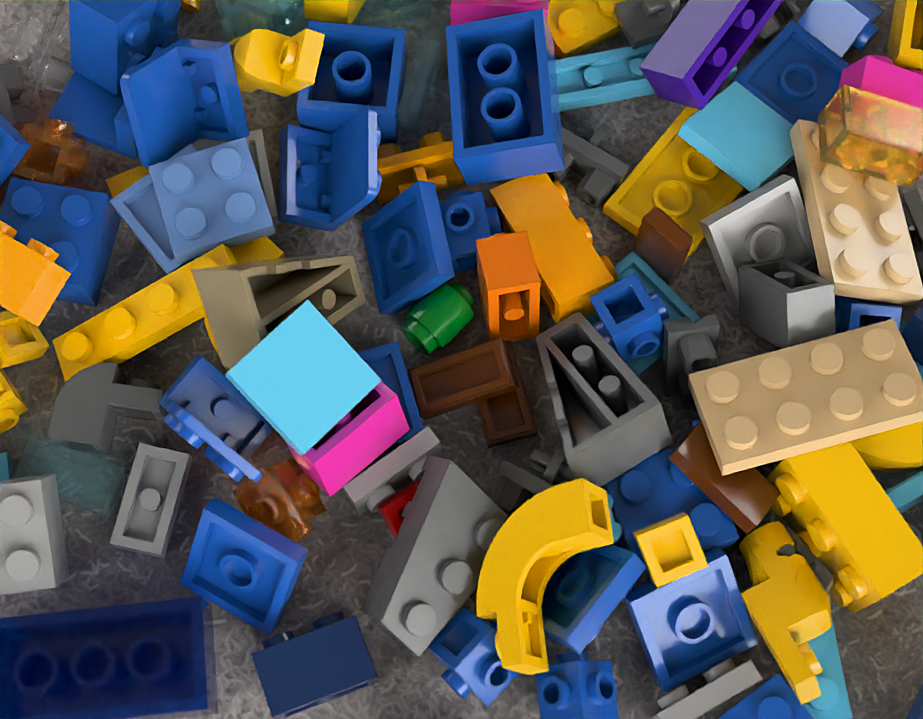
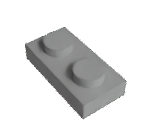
[342,426,443,516]
[109,443,193,558]
[650,658,762,719]

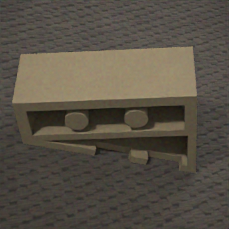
[192,254,366,367]

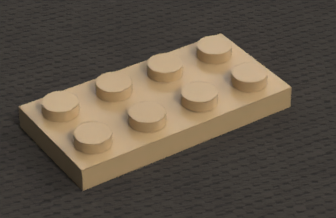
[789,119,923,307]
[688,319,923,476]

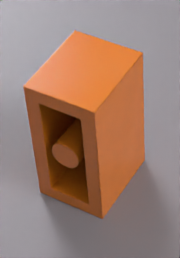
[476,231,540,342]

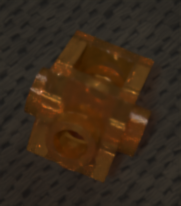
[12,116,90,186]
[232,458,327,542]

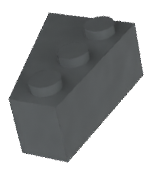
[536,311,673,487]
[360,454,509,657]

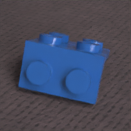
[120,38,250,168]
[48,46,163,160]
[278,106,381,231]
[157,355,274,484]

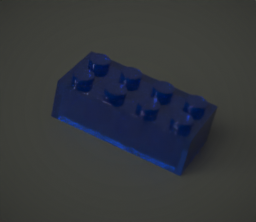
[0,596,218,719]

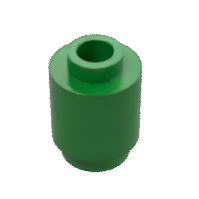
[401,282,475,356]

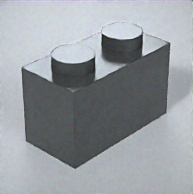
[737,257,836,349]

